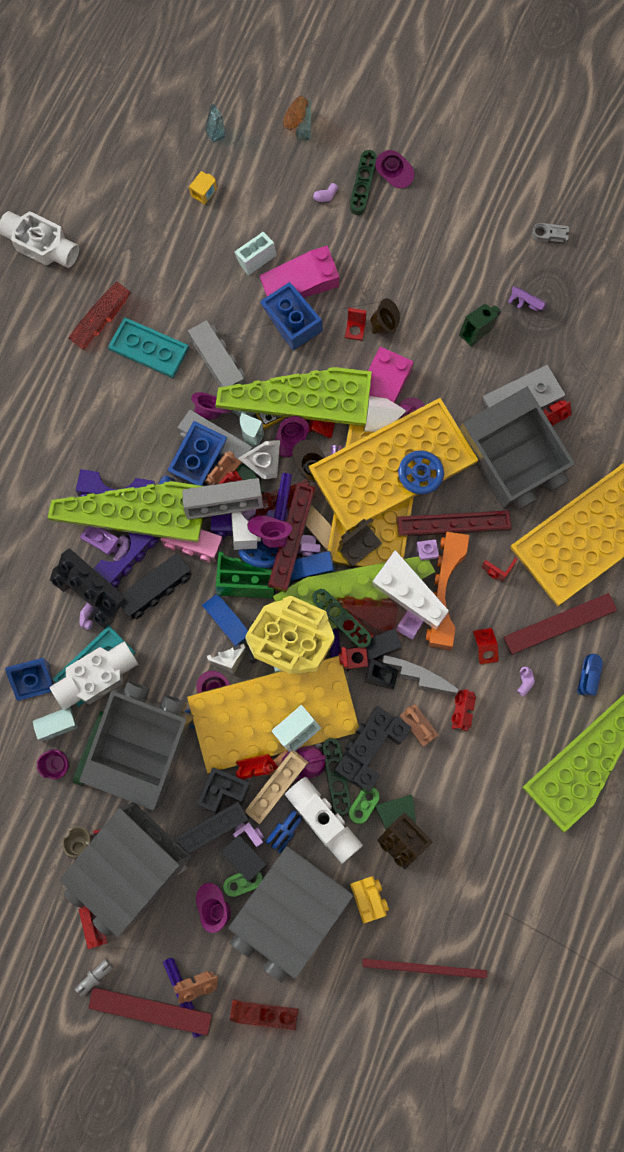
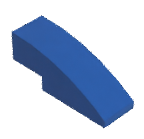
[289,551,336,583]
[202,594,248,648]

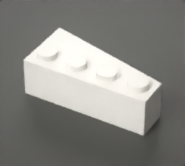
[372,550,449,630]

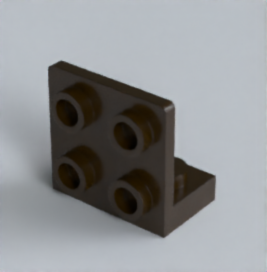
[337,518,382,567]
[377,812,433,869]

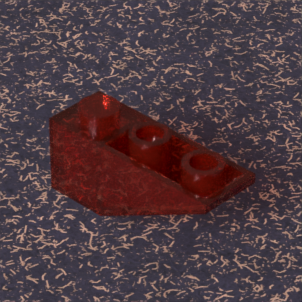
[337,596,399,630]
[229,999,298,1030]

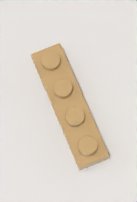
[244,750,308,824]

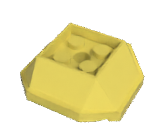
[246,596,334,674]

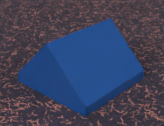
[5,658,54,701]

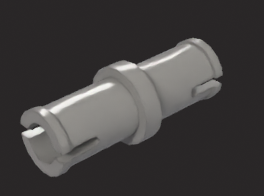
[75,958,114,997]

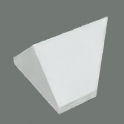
[364,396,406,433]
[238,440,280,479]
[207,644,246,675]

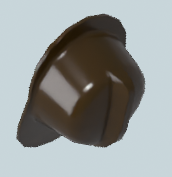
[370,298,400,335]
[293,440,326,482]

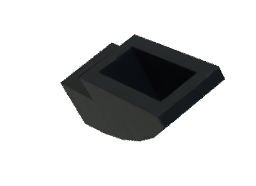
[346,629,402,672]

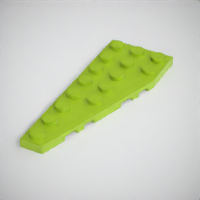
[216,367,372,426]
[47,481,204,543]
[273,556,435,629]
[522,694,624,833]

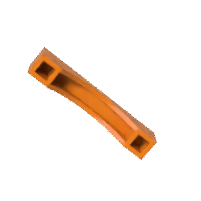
[426,532,469,650]

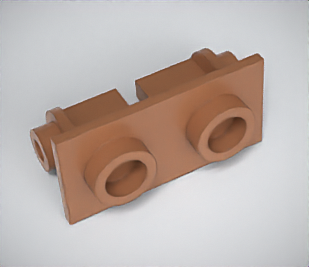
[205,451,242,485]
[399,704,439,747]
[174,971,218,1004]

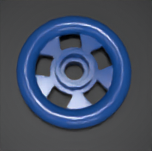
[398,450,444,494]
[238,539,278,568]

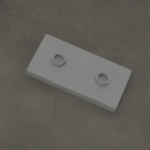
[482,365,566,409]

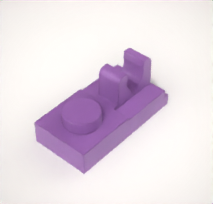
[508,286,547,312]
[80,526,120,555]

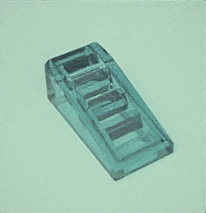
[296,99,312,140]
[206,104,225,143]

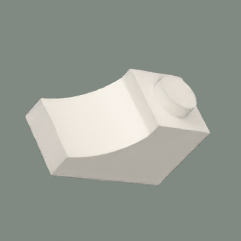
[231,512,261,550]

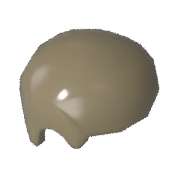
[63,826,93,860]

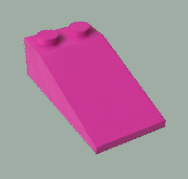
[259,246,339,298]
[368,347,414,404]

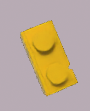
[350,876,389,924]

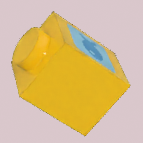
[189,171,217,205]

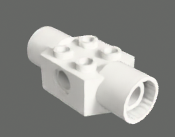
[0,211,79,268]
[50,641,139,710]
[285,777,363,864]

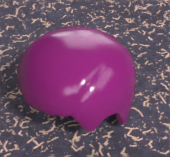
[37,749,69,780]

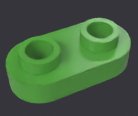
[349,787,380,824]
[223,872,263,897]

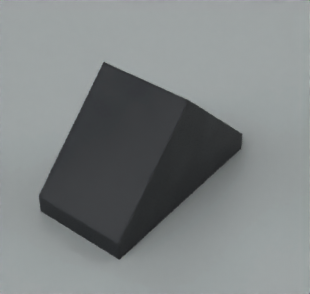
[364,659,398,689]

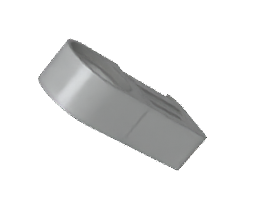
[532,223,569,245]

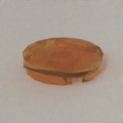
[283,96,309,131]

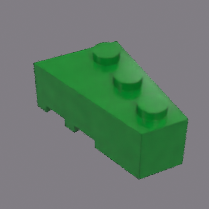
[215,551,275,599]

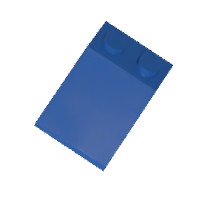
[260,282,323,351]
[167,421,227,486]

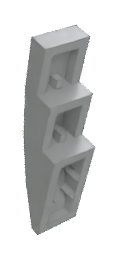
[383,655,458,696]

